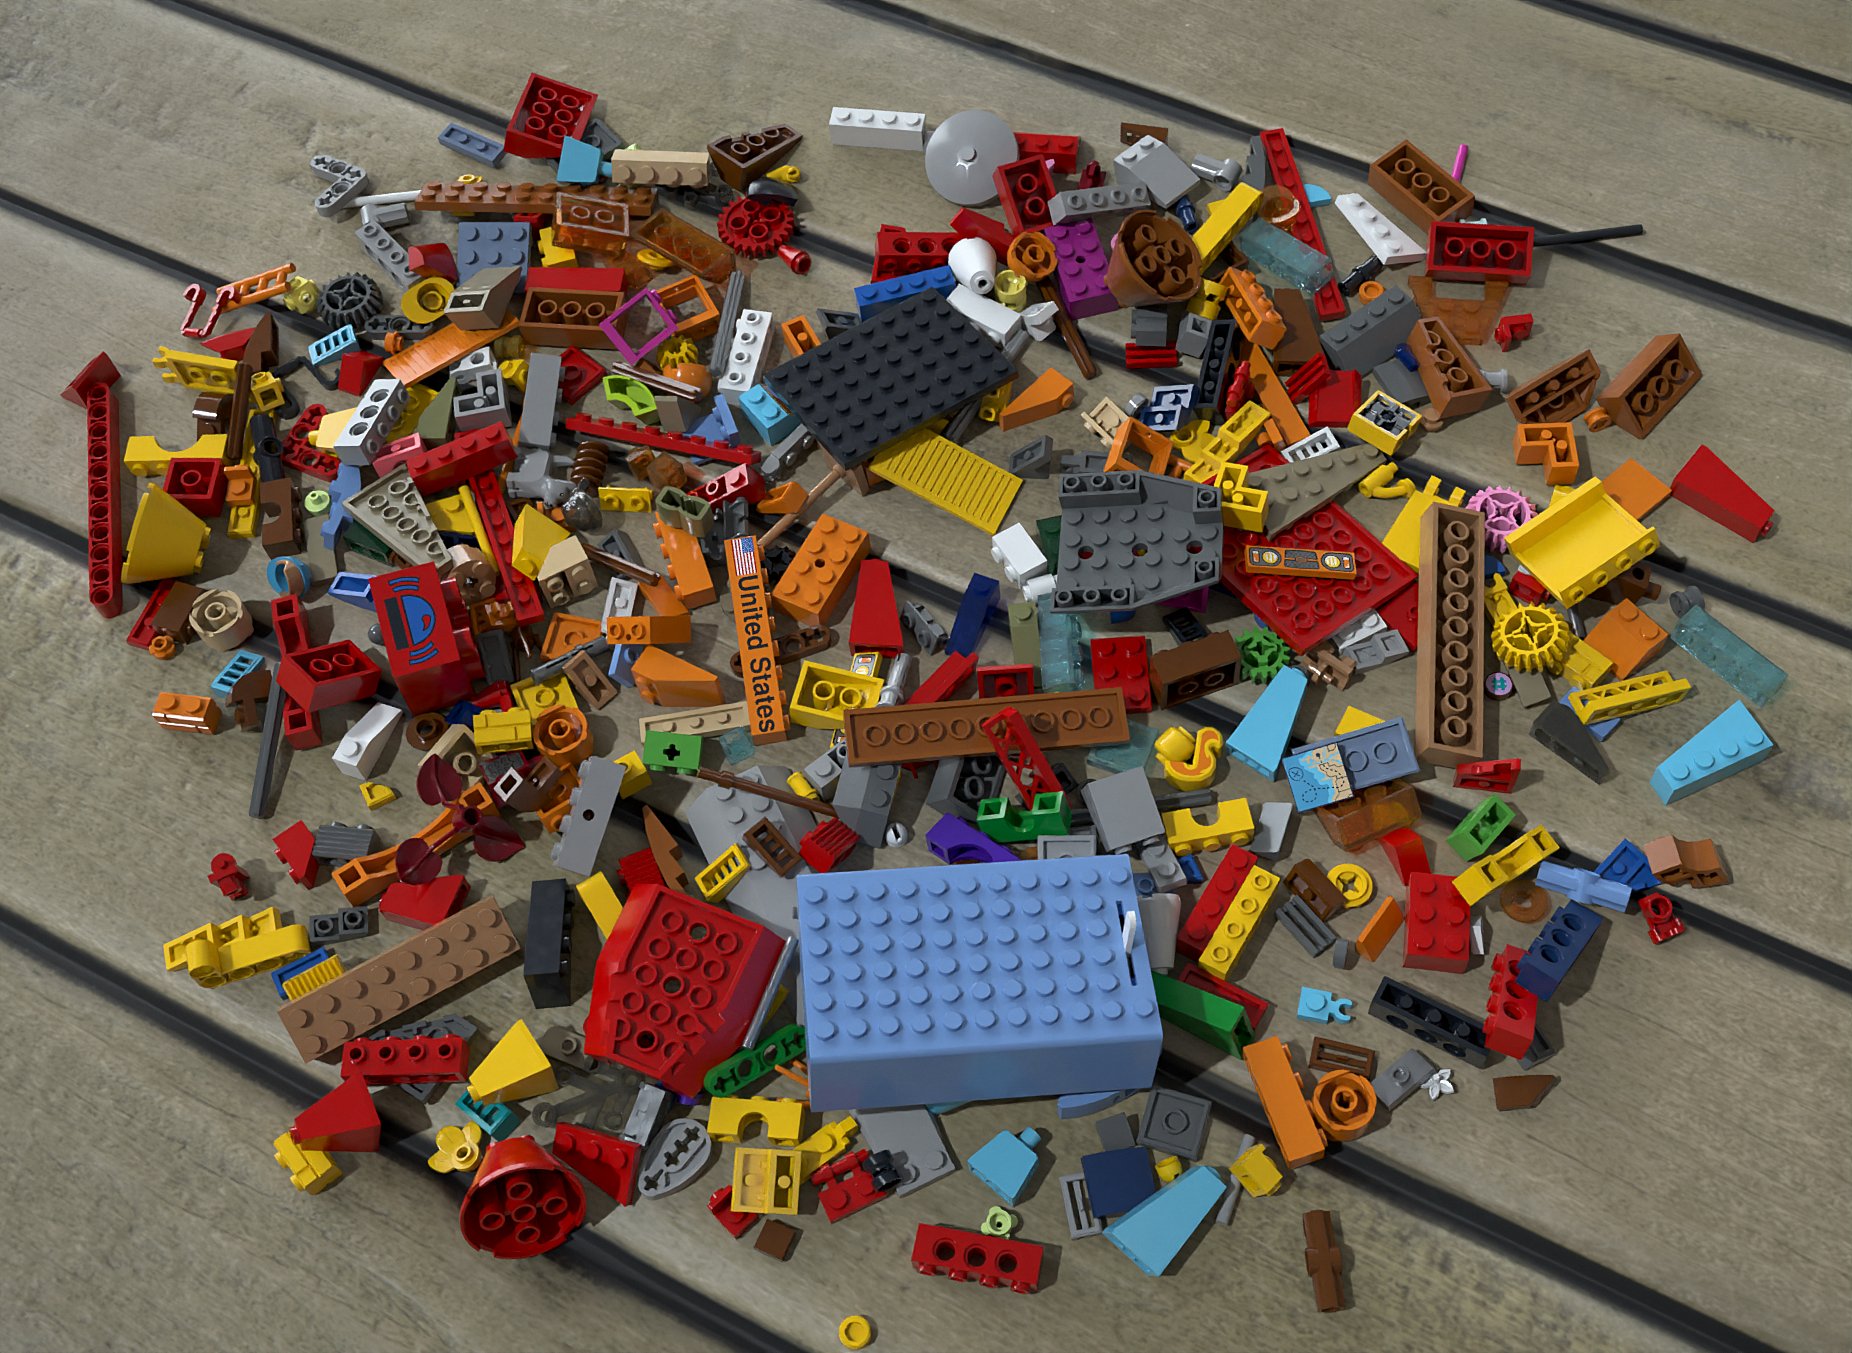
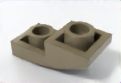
[1503,661,1551,708]

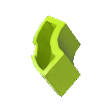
[603,375,661,425]

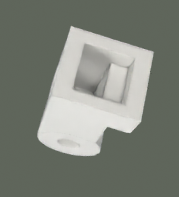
[449,347,498,384]

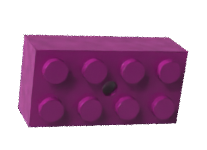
[1044,218,1118,321]

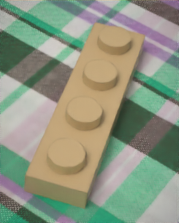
[639,701,751,748]

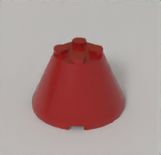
[459,1135,587,1259]

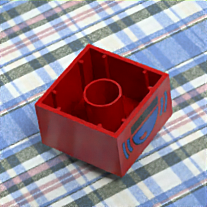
[368,561,485,717]

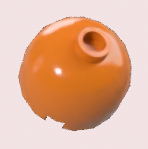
[1007,231,1058,283]
[663,363,712,404]

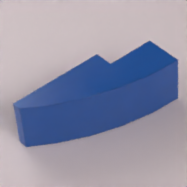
[327,572,376,612]

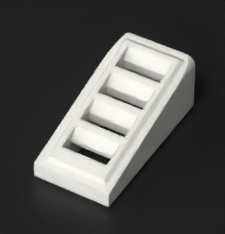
[1281,426,1341,463]

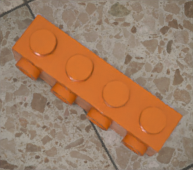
[1218,266,1287,350]
[653,512,717,610]
[1243,1036,1328,1170]

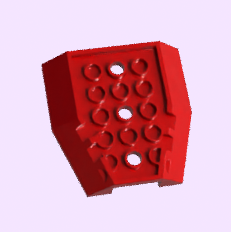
[584,883,786,1099]

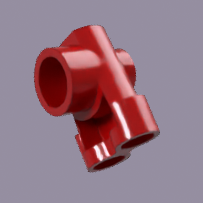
[1638,892,1686,944]

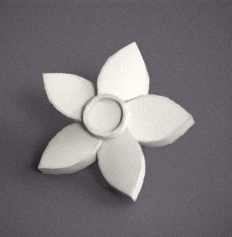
[1419,1069,1454,1101]

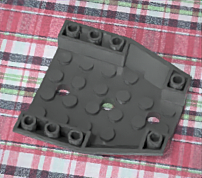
[1050,470,1224,614]

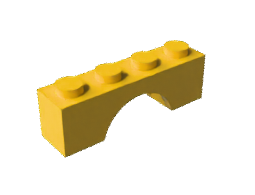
[124,434,233,477]
[1452,824,1560,906]

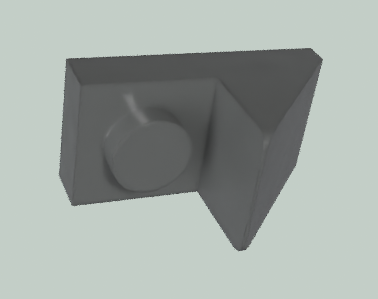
[816,308,863,340]
[1009,434,1053,479]

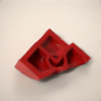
[408,242,458,284]

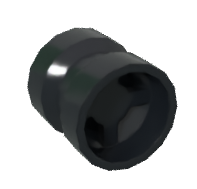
[862,1150,903,1193]

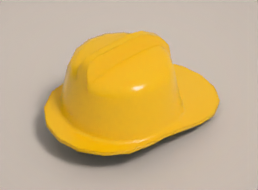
[401,277,455,324]

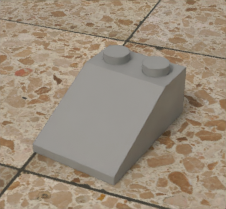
[1113,135,1201,209]

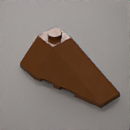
[707,124,803,192]

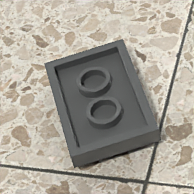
[542,118,625,174]

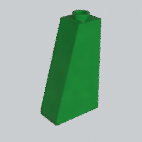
[1151,970,1256,1060]

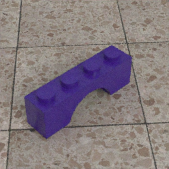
[925,812,1024,865]

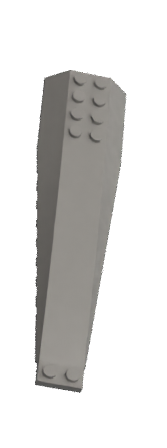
[685,765,956,1199]

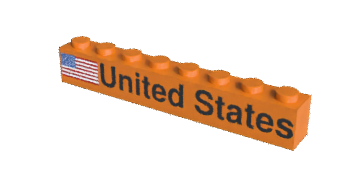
[724,535,791,746]

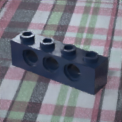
[1514,899,1603,1002]

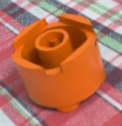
[532,705,594,768]
[1311,1070,1377,1142]

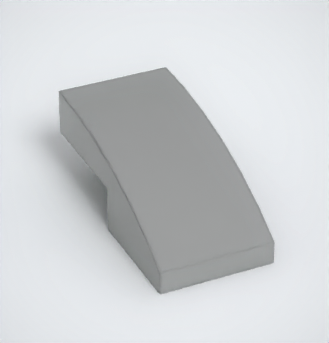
[1343,629,1409,675]

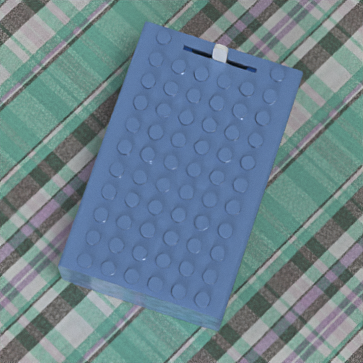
[797,854,1163,1112]

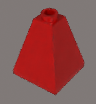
[289,1072,381,1153]

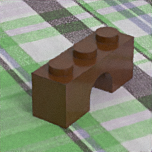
[260,477,304,560]

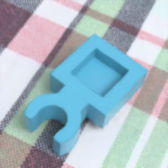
[1297,987,1352,1025]

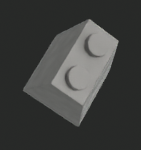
[1081,766,1165,855]

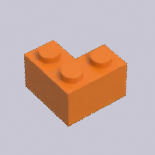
[1512,422,1579,485]

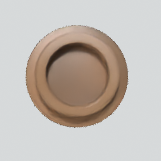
[1419,407,1445,432]

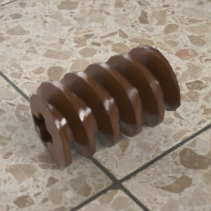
[570,441,610,498]

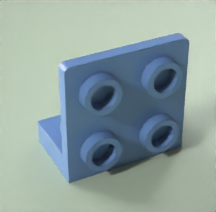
[682,394,741,465]

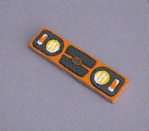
[1244,545,1357,580]

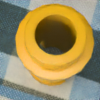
[787,772,820,801]

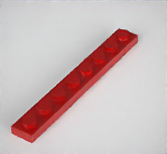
[566,413,762,465]

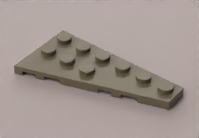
[1249,443,1387,542]
[341,463,454,576]

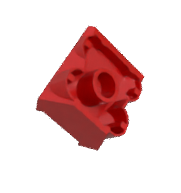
[1308,369,1362,428]

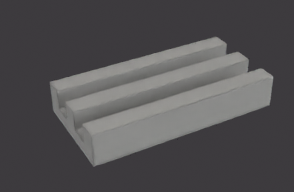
[1059,1172,1103,1241]

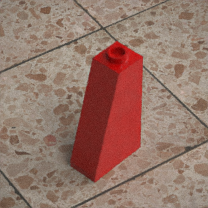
[1670,444,1775,543]
[848,559,905,659]

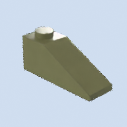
[413,377,462,451]
[1008,601,1045,689]

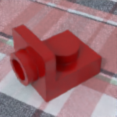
[1494,314,1534,352]
[1508,570,1552,607]
[707,1184,759,1240]

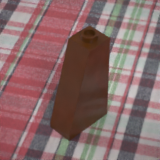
[1272,288,1324,377]

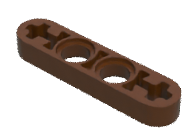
[730,625,832,678]

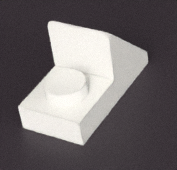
[1019,301,1059,341]

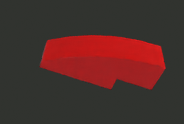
[950,207,1017,266]

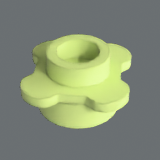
[981,1206,1018,1240]

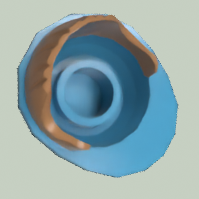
[267,556,312,598]

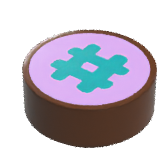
[1483,672,1513,701]

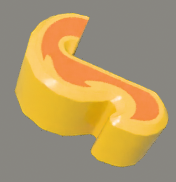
[1164,727,1223,791]

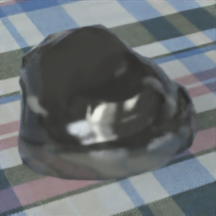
[561,478,603,534]

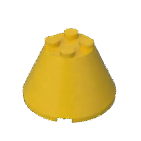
[121,482,211,584]

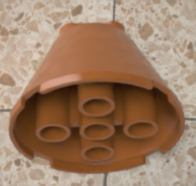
[1103,210,1203,309]

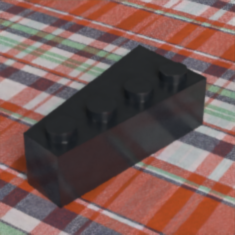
[523,878,576,1009]

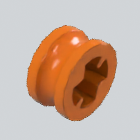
[1583,407,1611,432]

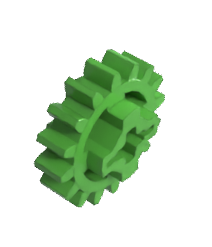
[1234,626,1290,684]

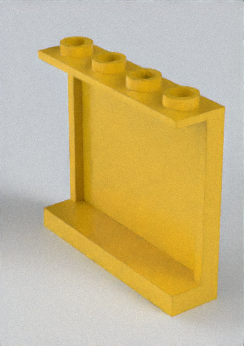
[1504,476,1661,609]

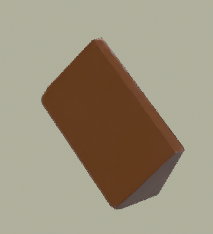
[1283,858,1347,923]

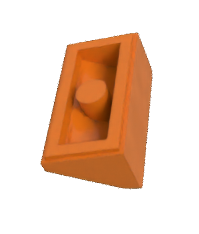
[638,576,690,616]
[1355,896,1404,962]

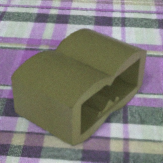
[655,486,714,538]

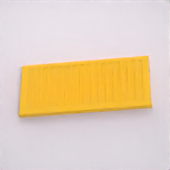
[868,428,1023,536]

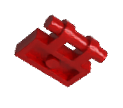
[1225,361,1255,422]
[809,1149,887,1225]

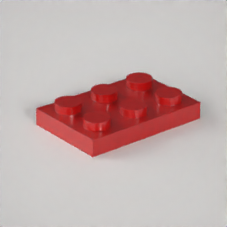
[1090,636,1152,714]

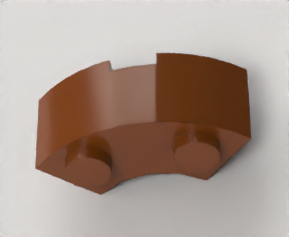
[1644,835,1729,888]

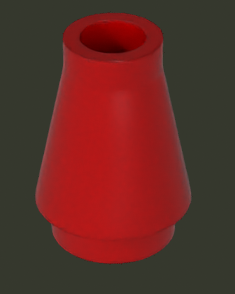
[777,244,812,274]
[471,680,514,712]

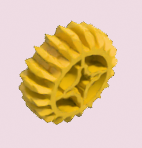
[1491,601,1570,674]

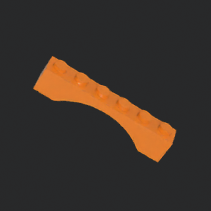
[331,782,501,907]

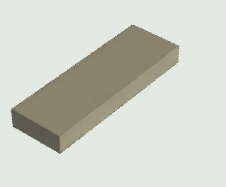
[303,514,339,587]

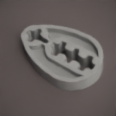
[638,1118,713,1201]

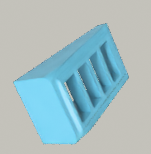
[308,324,361,367]
[210,650,265,699]

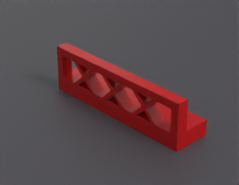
[903,651,979,705]
[981,706,1072,811]

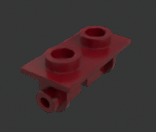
[1078,160,1106,190]

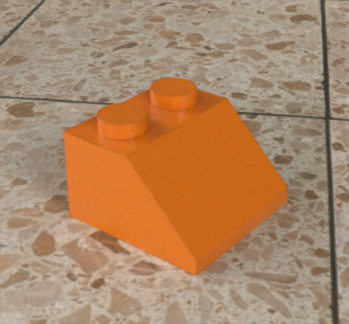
[1583,598,1669,681]

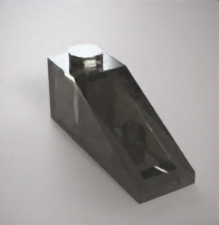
[1529,699,1609,785]

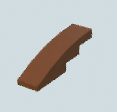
[642,805,689,896]

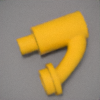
[1358,462,1416,498]

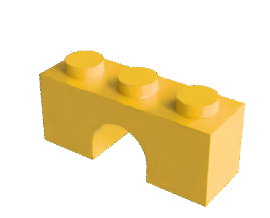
[1161,798,1254,857]
[707,1094,806,1148]

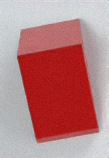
[338,351,384,397]
[1377,825,1431,886]

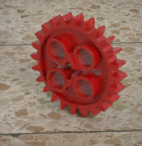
[717,193,795,258]

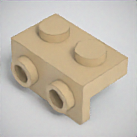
[1081,396,1131,452]

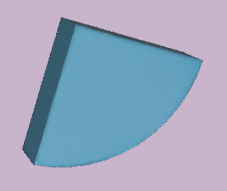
[1303,184,1331,208]

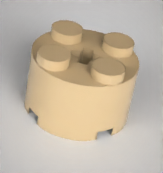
[189,589,254,653]

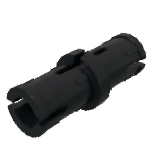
[1338,255,1383,296]

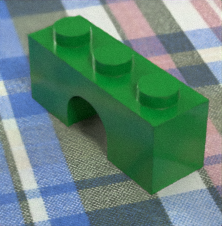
[977,791,1072,843]

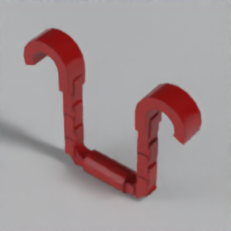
[180,284,241,338]

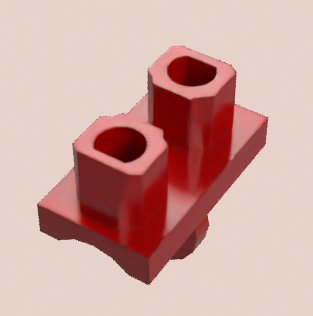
[207,853,250,901]

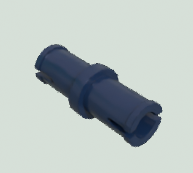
[1175,193,1199,233]

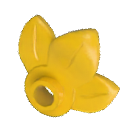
[1170,420,1216,463]
[428,1121,482,1173]

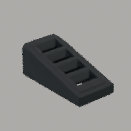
[1162,607,1208,647]

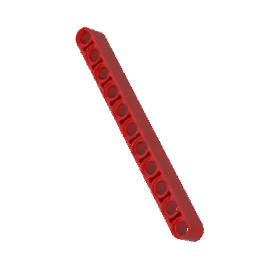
[87,382,123,619]

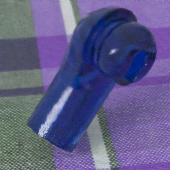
[1394,343,1420,372]

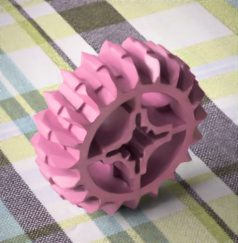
[1466,485,1538,554]

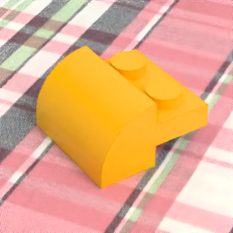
[731,1147,802,1215]

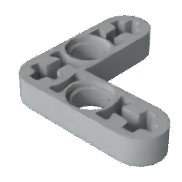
[310,155,369,217]

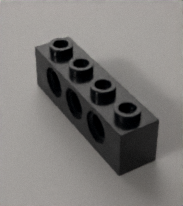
[1193,319,1245,424]
[1368,976,1490,1069]

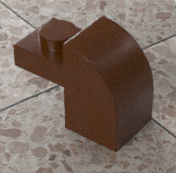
[192,391,234,442]
[226,670,272,732]
[493,755,564,812]

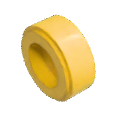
[839,1316,871,1351]

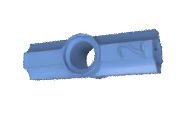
[1535,860,1632,913]

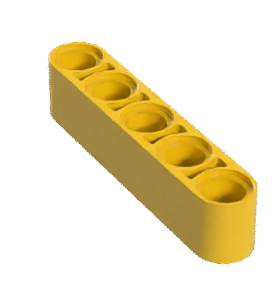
[1192,182,1264,276]

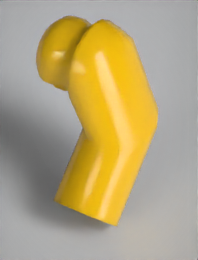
[765,165,801,183]

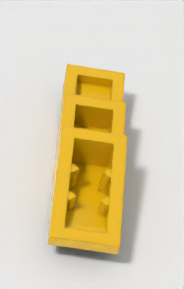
[1183,400,1271,483]
[163,906,282,972]

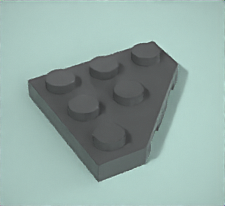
[369,1013,480,1105]

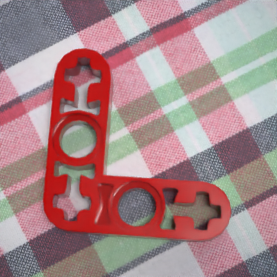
[281,404,341,483]

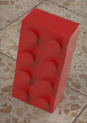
[1424,221,1534,285]

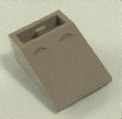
[444,266,523,330]

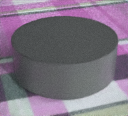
[1332,938,1349,969]

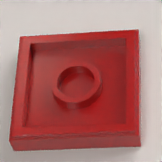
[558,345,607,406]

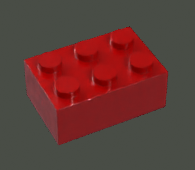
[992,154,1057,236]
[276,639,382,713]
[1403,872,1470,974]

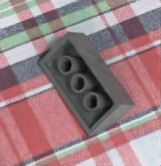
[1319,285,1422,379]
[926,756,1008,824]

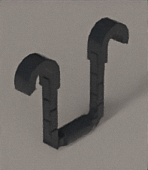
[272,356,340,420]

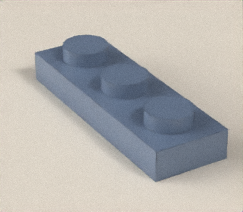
[437,122,507,168]

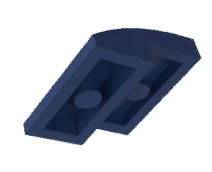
[1139,384,1200,432]
[1080,1147,1156,1219]

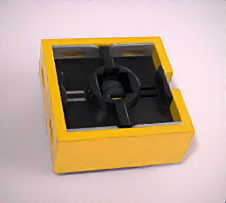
[1347,390,1422,456]

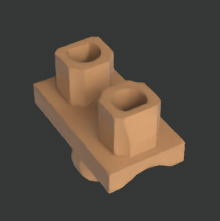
[1302,641,1356,691]

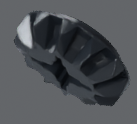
[761,545,796,583]

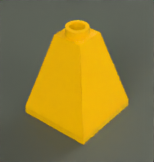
[467,1019,559,1106]

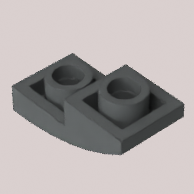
[309,906,369,946]

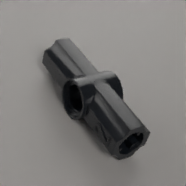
[250,414,285,483]

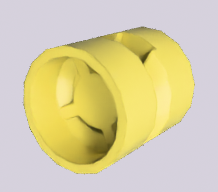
[994,270,1027,313]

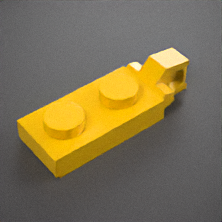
[793,1115,859,1186]

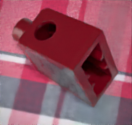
[478,750,543,808]

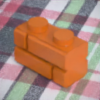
[152,692,222,735]

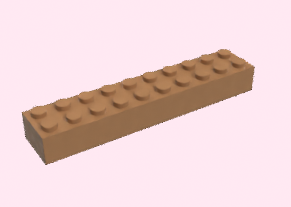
[1415,501,1485,769]

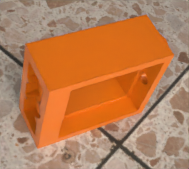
[656,274,720,343]
[1103,417,1174,475]
[607,615,691,644]

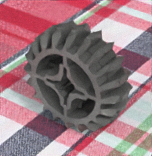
[316,272,383,330]

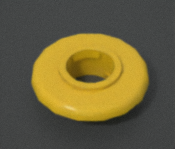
[637,249,675,270]

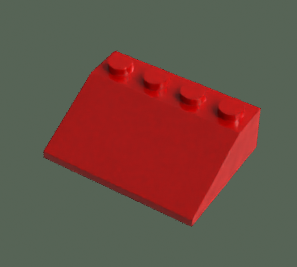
[503,72,598,159]

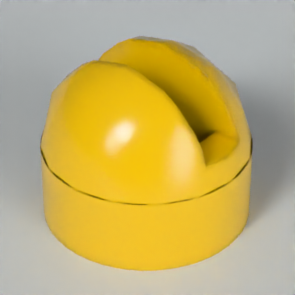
[1155,1156,1183,1183]

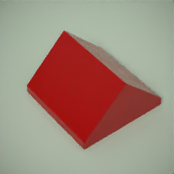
[60,351,121,409]
[977,664,1034,699]

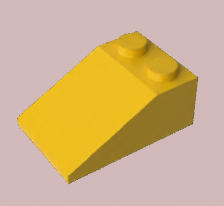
[790,660,884,729]

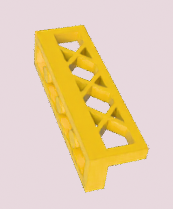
[1568,670,1692,726]

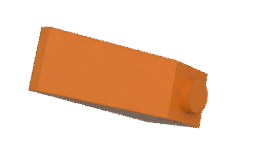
[999,367,1074,432]

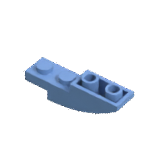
[320,462,361,550]
[1057,1042,1163,1119]

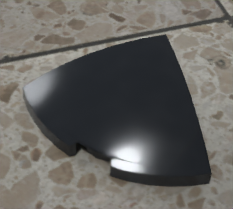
[747,177,798,207]

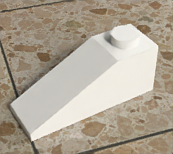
[332,703,403,781]

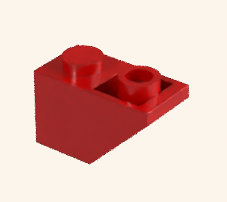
[273,820,320,890]

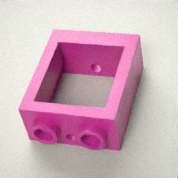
[599,287,679,365]

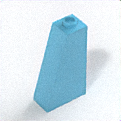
[1226,665,1308,782]
[1102,1166,1227,1277]

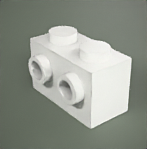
[991,523,1048,589]

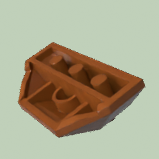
[1506,349,1601,424]

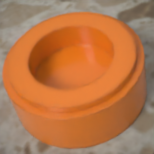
[1358,281,1384,305]

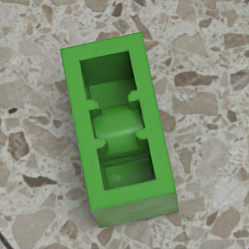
[642,730,704,774]
[1445,794,1516,861]

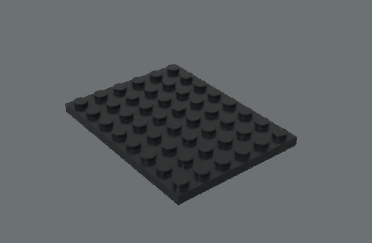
[763,287,1019,471]

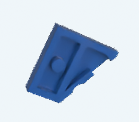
[1594,838,1663,894]

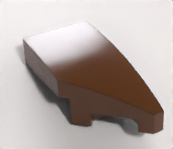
[1493,1075,1556,1112]

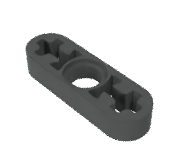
[365,315,437,340]

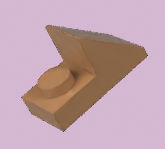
[562,650,617,710]

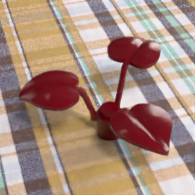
[395,753,524,886]

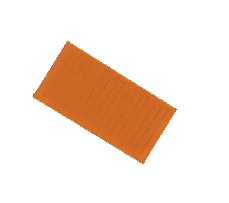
[382,309,520,389]

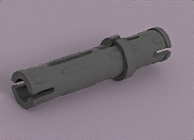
[530,635,610,686]

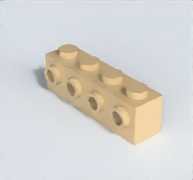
[611,149,710,188]

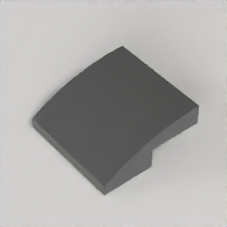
[1372,358,1431,407]

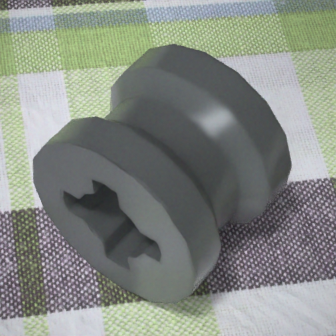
[1669,585,1705,619]

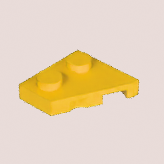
[425,494,477,538]

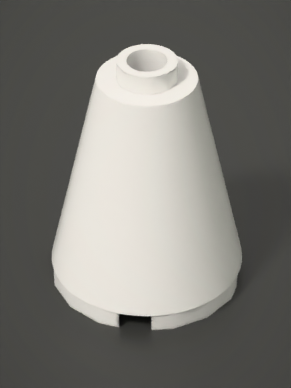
[948,237,997,294]
[1137,893,1181,976]

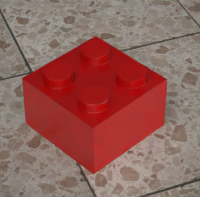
[163,458,228,517]

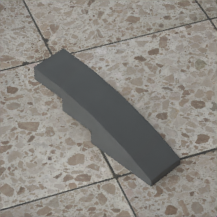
[1242,136,1265,228]

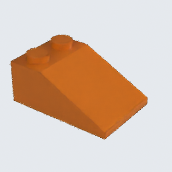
[631,644,726,707]

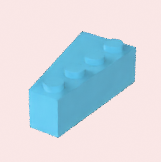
[1649,699,1773,806]

